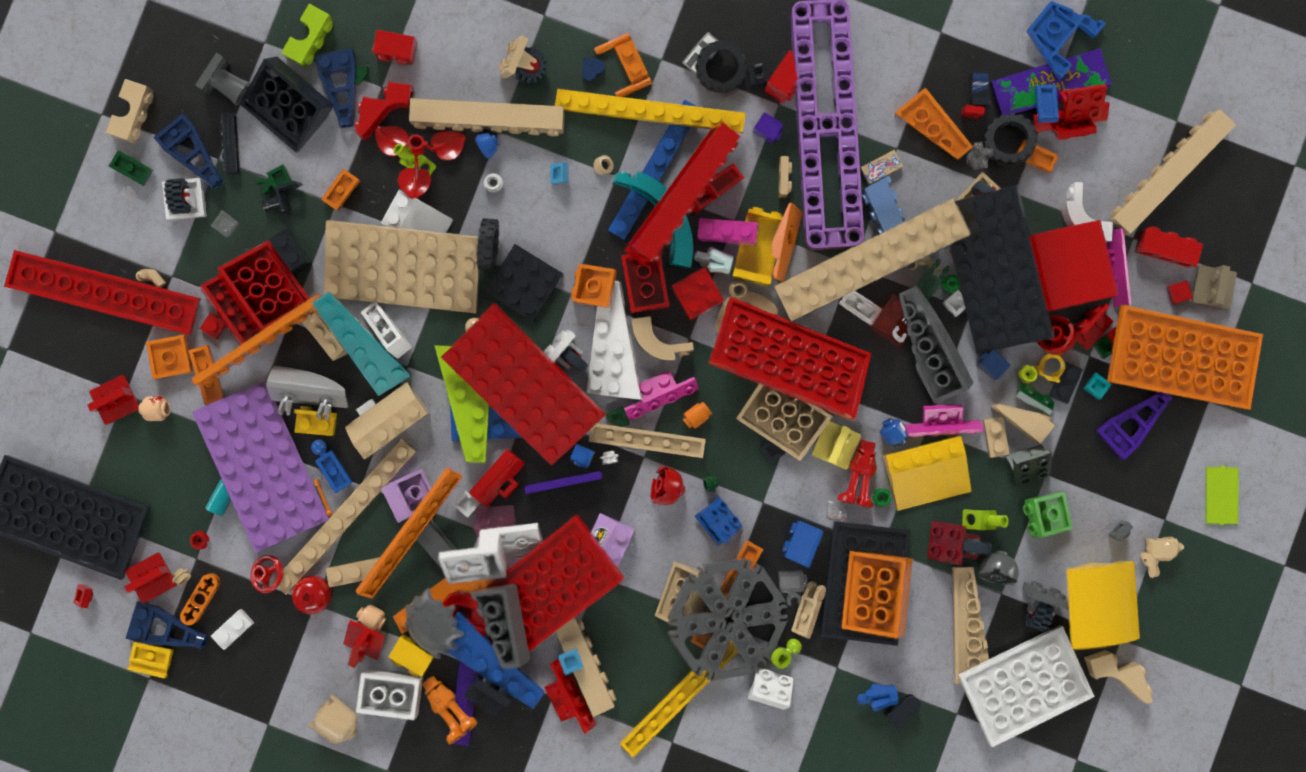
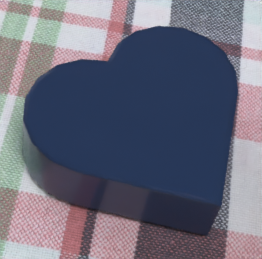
[582,58,605,82]

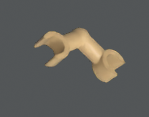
[907,256,945,281]

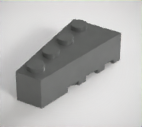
[471,584,530,669]

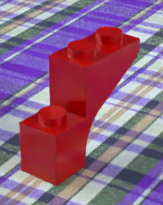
[355,81,414,139]

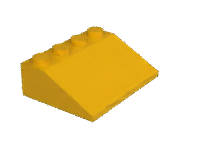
[882,436,971,511]

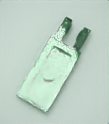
[915,258,951,301]

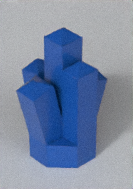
[857,684,898,712]

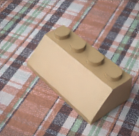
[345,382,430,460]

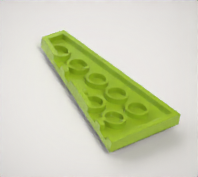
[434,345,489,463]

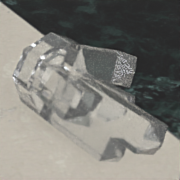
[966,142,993,169]

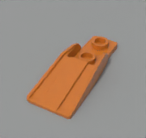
[771,203,803,282]

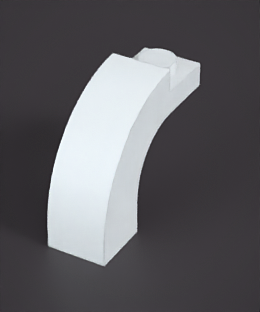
[1061,182,1113,243]

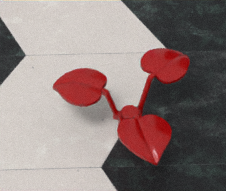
[375,126,466,199]

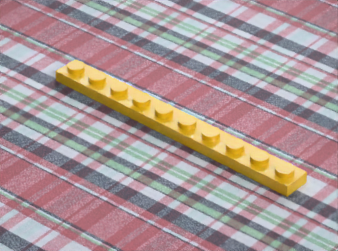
[555,89,746,134]

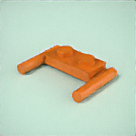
[594,33,652,97]

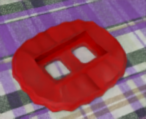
[442,590,488,638]

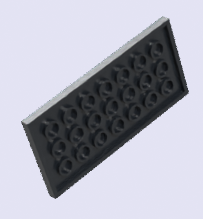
[950,184,1055,354]
[0,455,151,580]

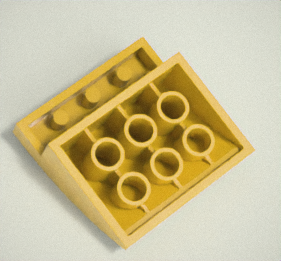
[1067,561,1140,649]

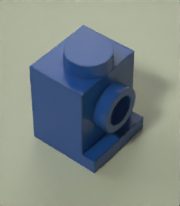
[570,444,595,469]

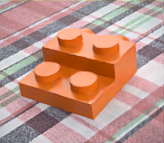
[571,264,617,308]

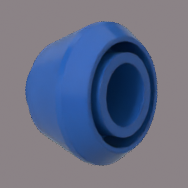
[475,133,499,158]

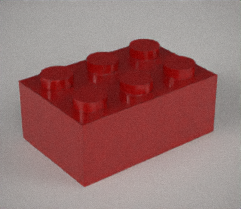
[621,254,669,314]

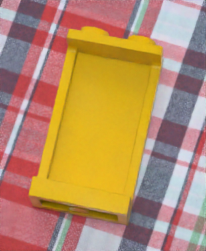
[732,207,783,287]

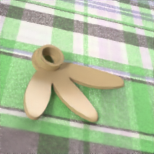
[715,280,779,332]

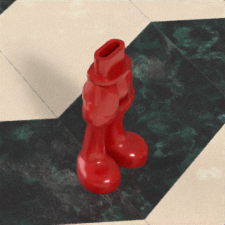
[837,440,877,508]

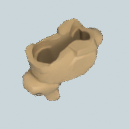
[1139,537,1184,578]

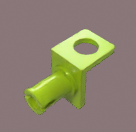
[393,143,436,175]
[962,509,1009,530]

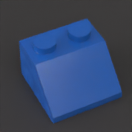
[782,520,823,568]

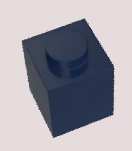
[976,350,1011,380]

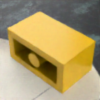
[388,634,434,677]

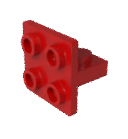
[1058,84,1107,123]
[87,375,139,425]
[124,552,177,604]
[343,620,385,668]

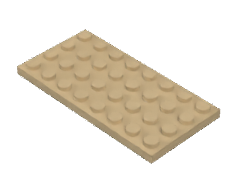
[324,220,479,313]

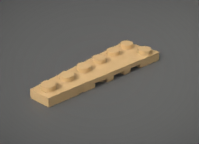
[952,567,989,684]

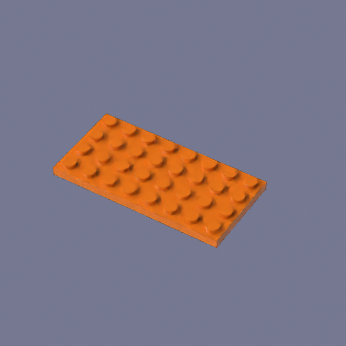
[1107,305,1263,410]

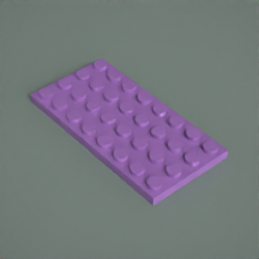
[192,381,328,553]

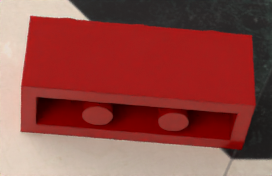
[1135,226,1203,268]

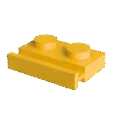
[127,642,174,678]

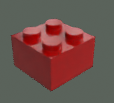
[671,267,724,321]

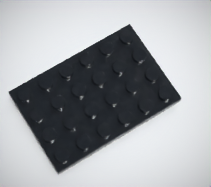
[820,521,911,646]

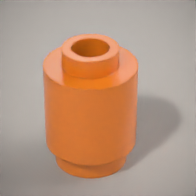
[683,402,712,429]

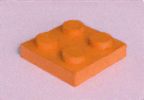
[146,334,193,380]

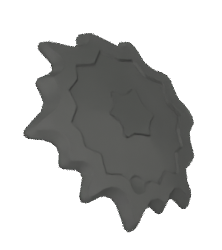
[405,589,464,659]

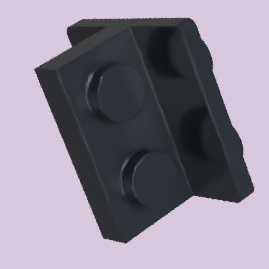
[464,673,511,716]

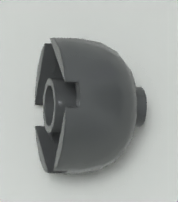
[979,551,1019,585]

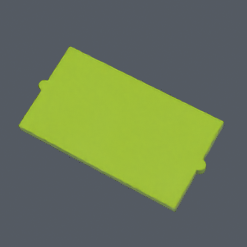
[1205,465,1239,526]

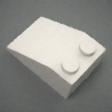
[381,189,453,233]

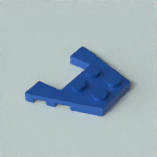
[1026,1,1106,80]

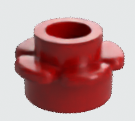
[190,531,209,550]

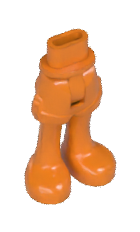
[422,676,477,745]

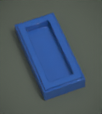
[1035,85,1059,123]

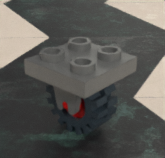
[1022,581,1069,631]

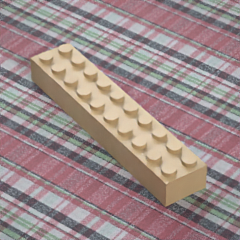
[774,199,970,321]

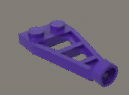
[1096,392,1172,460]

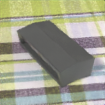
[417,519,457,569]

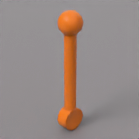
[314,478,333,517]

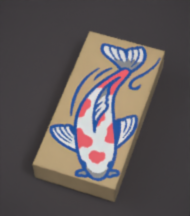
[860,150,903,185]

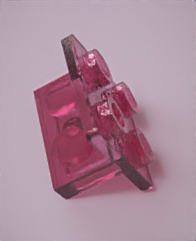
[474,505,516,545]

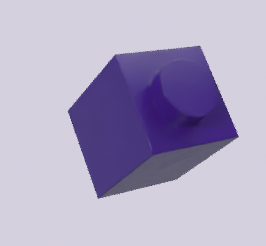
[753,112,784,144]

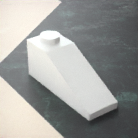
[361,302,412,359]

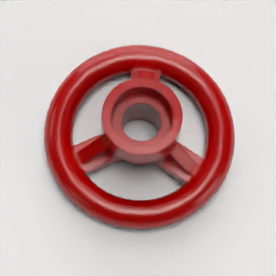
[250,555,283,593]

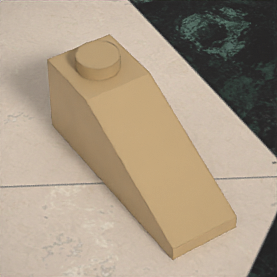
[991,404,1055,444]

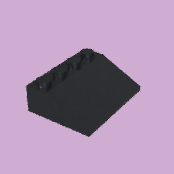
[239,56,334,153]

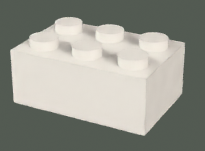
[356,669,423,720]

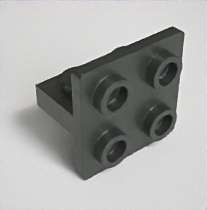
[1005,444,1052,486]

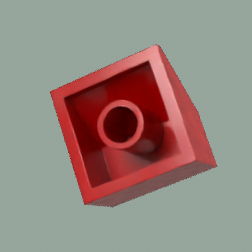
[765,50,798,104]

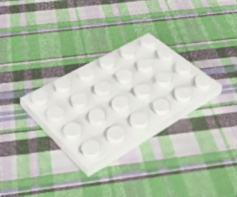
[958,625,1094,747]

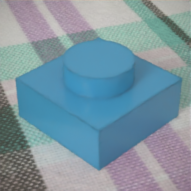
[550,162,569,185]
[558,648,584,675]

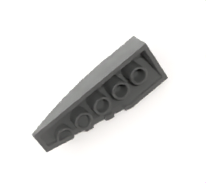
[899,286,974,403]

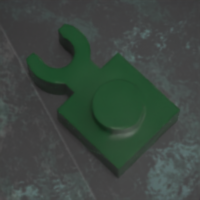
[256,164,293,194]

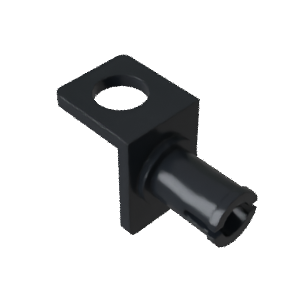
[262,181,303,214]

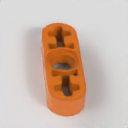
[180,573,220,625]

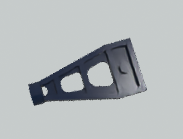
[315,48,357,128]
[153,113,224,189]
[125,601,208,650]

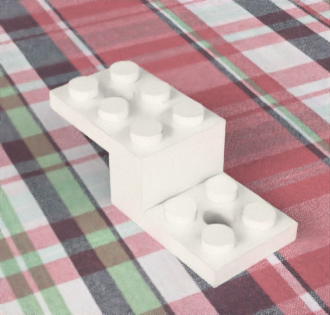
[439,523,543,584]

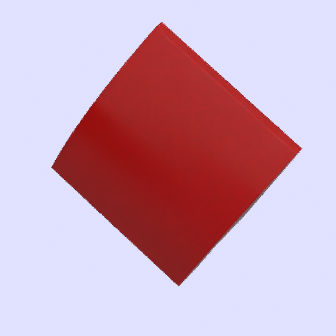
[1030,220,1119,311]
[200,240,310,346]

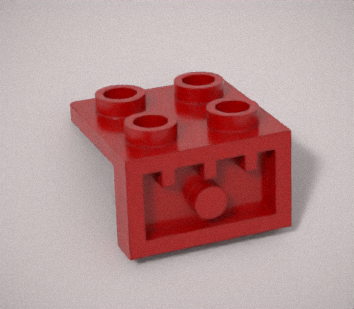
[1073,303,1114,350]

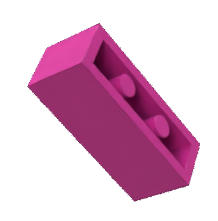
[698,218,759,246]

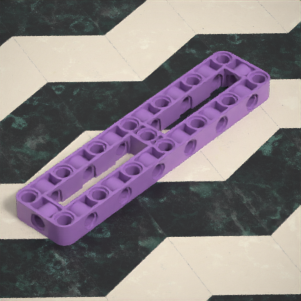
[790,0,864,251]

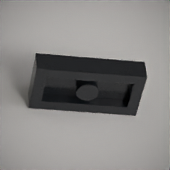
[1049,361,1083,404]

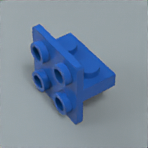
[694,497,742,546]

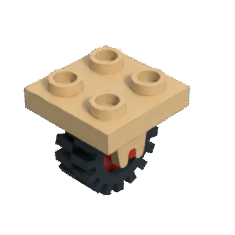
[498,35,548,84]

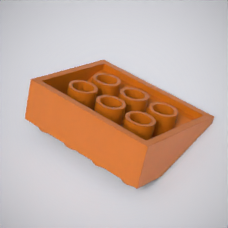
[842,551,913,638]

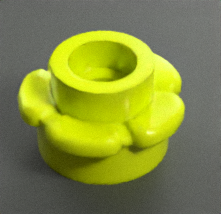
[1018,365,1037,384]

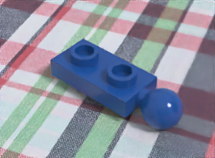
[311,440,353,493]

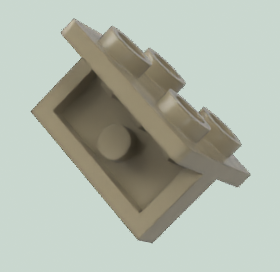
[1191,265,1237,309]

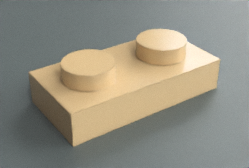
[778,156,792,198]
[982,417,1010,458]

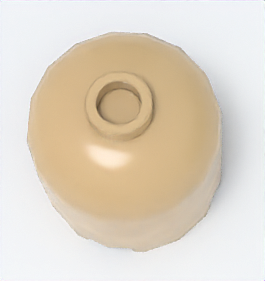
[307,694,358,744]

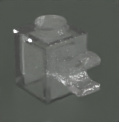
[778,570,807,605]

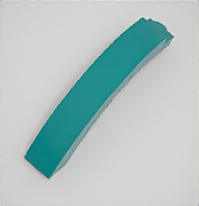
[611,171,693,269]

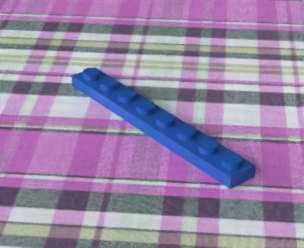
[608,99,697,240]

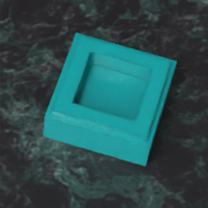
[1083,373,1112,400]

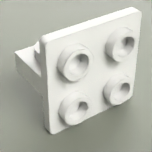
[748,667,793,710]

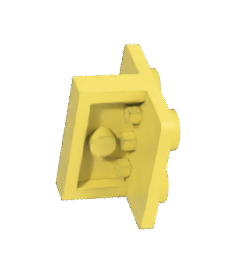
[812,421,861,469]

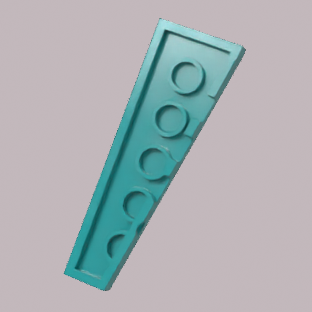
[312,292,411,396]

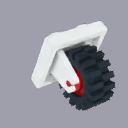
[162,178,207,221]

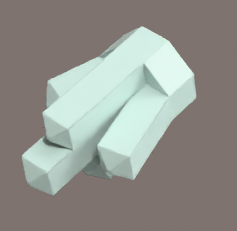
[694,246,734,274]

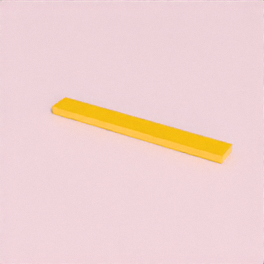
[620,641,738,758]

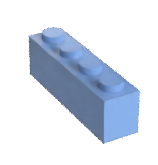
[862,176,905,235]

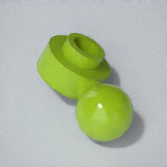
[771,639,802,669]

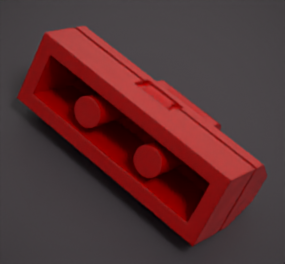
[468,449,525,508]

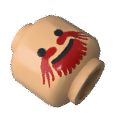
[139,396,171,421]

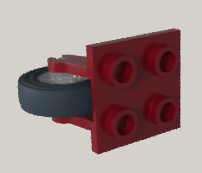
[927,521,991,565]

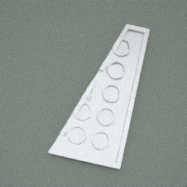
[586,281,643,400]

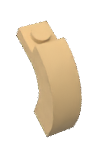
[632,316,694,361]

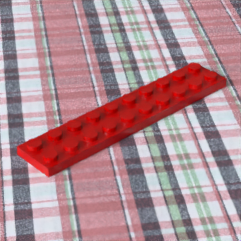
[4,250,201,335]

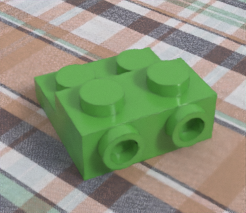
[1023,491,1073,538]

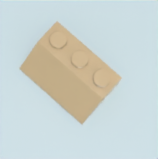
[655,561,715,626]

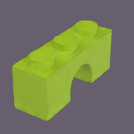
[281,4,334,69]

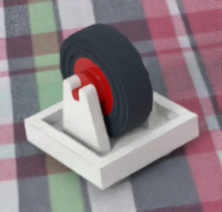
[544,329,588,372]

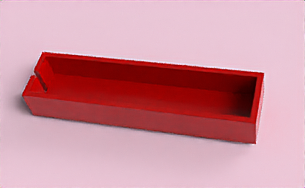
[624,121,740,265]

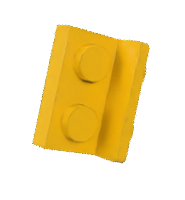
[294,406,337,436]

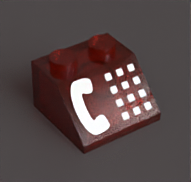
[869,293,909,348]

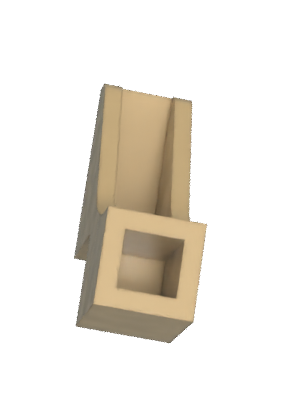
[1084,650,1153,704]

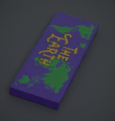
[990,49,1111,116]

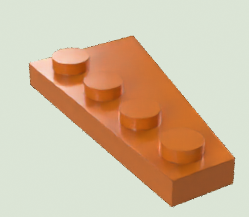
[895,88,973,160]

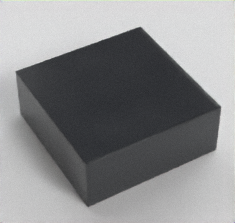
[760,441,787,463]

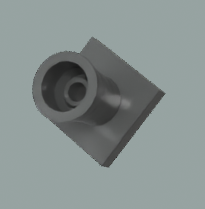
[195,53,250,105]

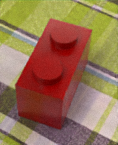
[372,30,418,65]

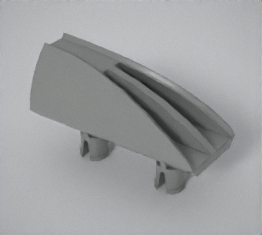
[267,366,349,420]

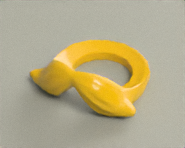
[1034,354,1065,383]

